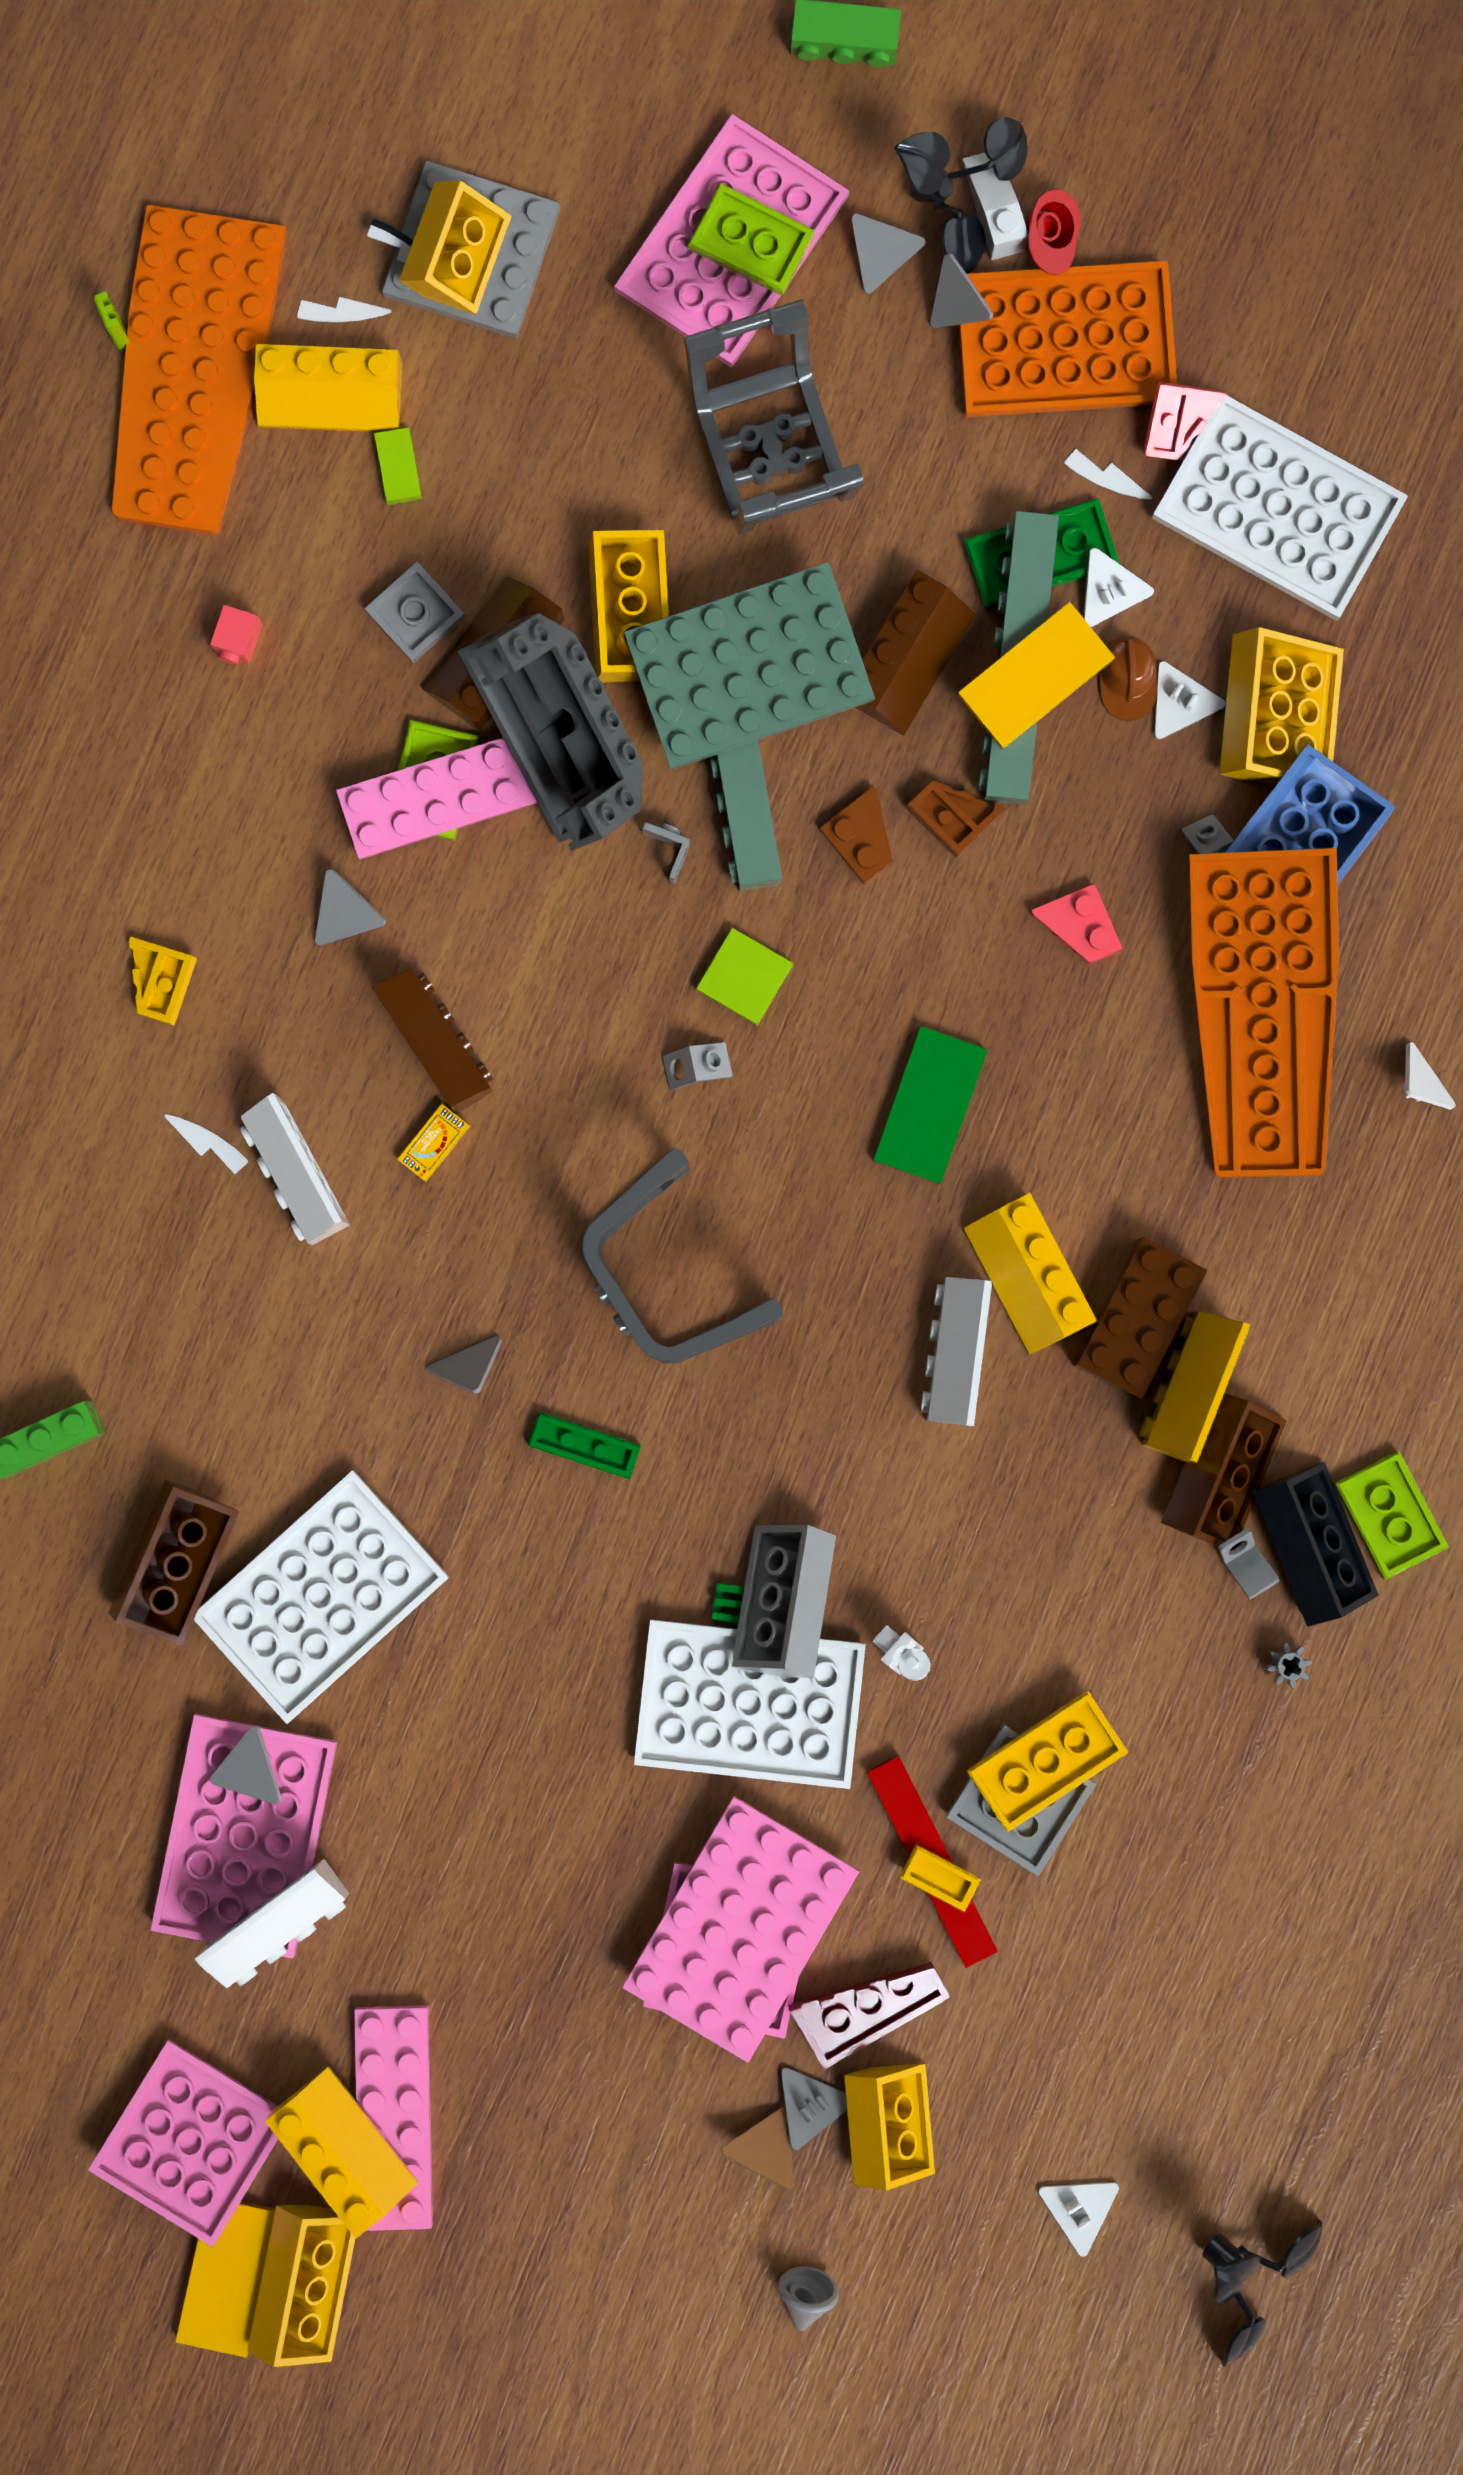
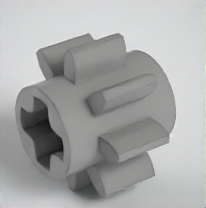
[1265,1642,1312,1688]

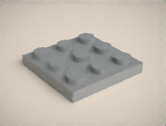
[946,1724,1097,1877]

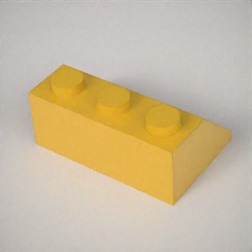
[399,180,512,314]
[844,2063,935,2191]

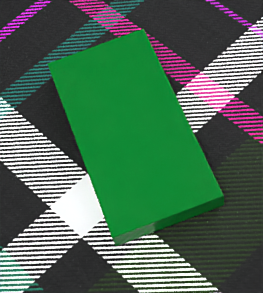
[963,498,1120,609]
[873,1026,988,1185]

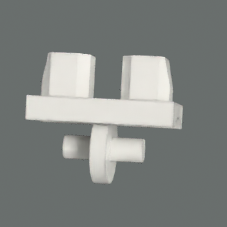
[872,1626,931,1681]

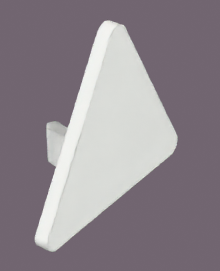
[1083,548,1154,627]
[1154,662,1226,740]
[1401,1042,1456,1110]
[1039,2182,1119,2257]

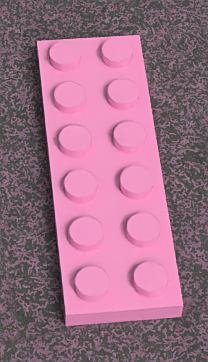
[336,738,538,860]
[354,2005,433,2231]

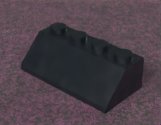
[1253,1462,1379,1627]

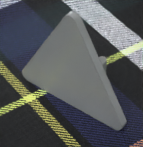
[852,213,926,293]
[930,253,993,328]
[315,869,386,946]
[427,1336,502,1394]
[210,1725,281,1804]
[781,2068,847,2150]

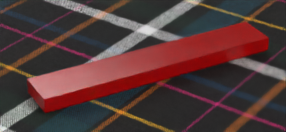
[867,1755,998,1968]

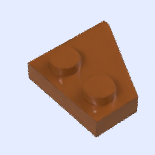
[906,780,1006,858]
[820,785,892,885]

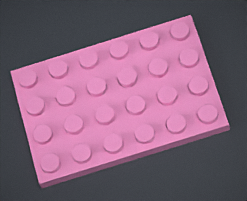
[614,114,849,368]
[150,1714,338,1959]
[622,1796,859,2063]

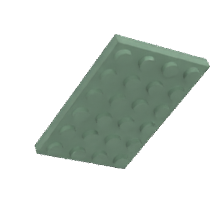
[624,562,875,770]

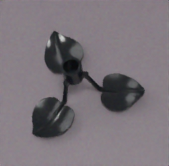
[894,117,1028,274]
[1202,2219,1322,2368]

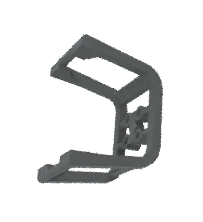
[683,299,864,535]
[583,1149,783,1363]

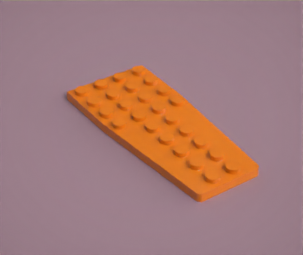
[112,205,288,535]
[1190,848,1339,1178]

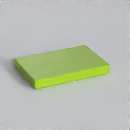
[688,183,815,297]
[398,720,480,841]
[1333,1451,1449,1580]

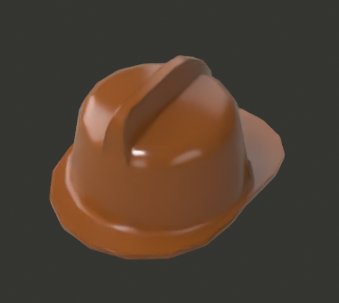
[1099,636,1157,721]

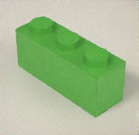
[791,0,901,68]
[0,1401,107,1479]

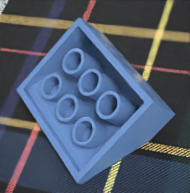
[1225,744,1396,885]

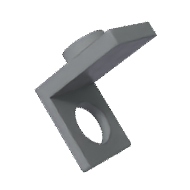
[1182,814,1234,854]
[642,822,690,884]
[663,1042,733,1090]
[1218,1528,1280,1600]

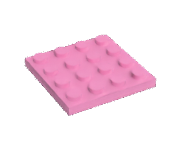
[88,2039,278,2247]

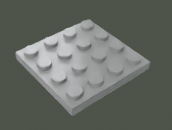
[382,161,561,339]

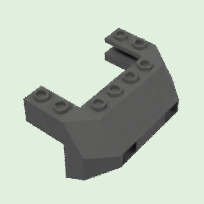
[458,613,643,851]

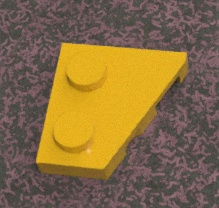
[129,937,197,1026]

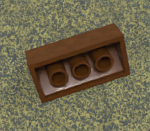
[855,570,976,736]
[423,576,564,732]
[372,968,494,1114]
[1161,1393,1287,1551]
[108,1479,239,1646]

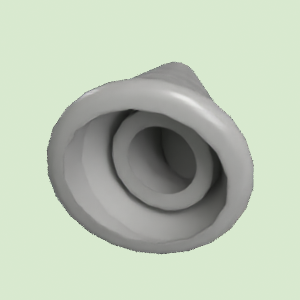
[778,2266,839,2331]

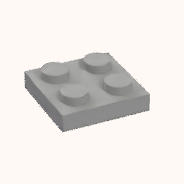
[364,562,466,664]

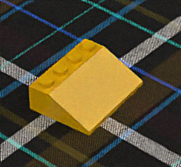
[1219,627,1344,784]
[1139,1311,1250,1462]

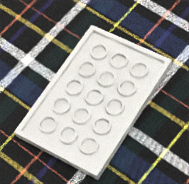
[1152,395,1408,621]
[194,1470,450,1724]
[634,1619,866,1789]

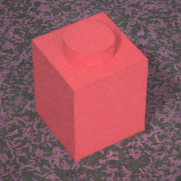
[210,605,263,665]

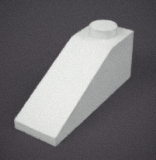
[962,153,1028,261]

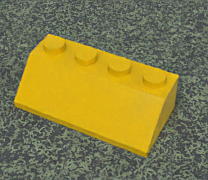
[254,344,403,432]
[588,530,669,682]
[963,1193,1097,1355]
[265,2066,418,2239]
[247,2204,355,2367]

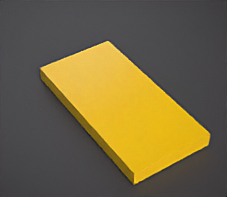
[957,602,1115,750]
[966,1690,1129,1833]
[176,2201,275,2358]

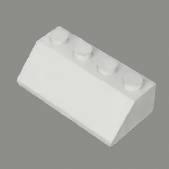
[240,1093,350,1245]
[920,1277,992,1426]
[195,1859,350,1988]

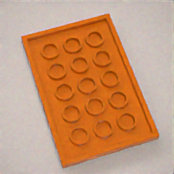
[959,261,1177,418]

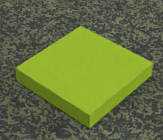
[696,928,794,1026]

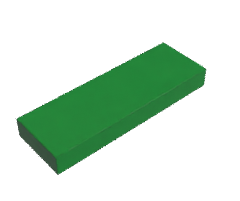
[528,1412,642,1480]

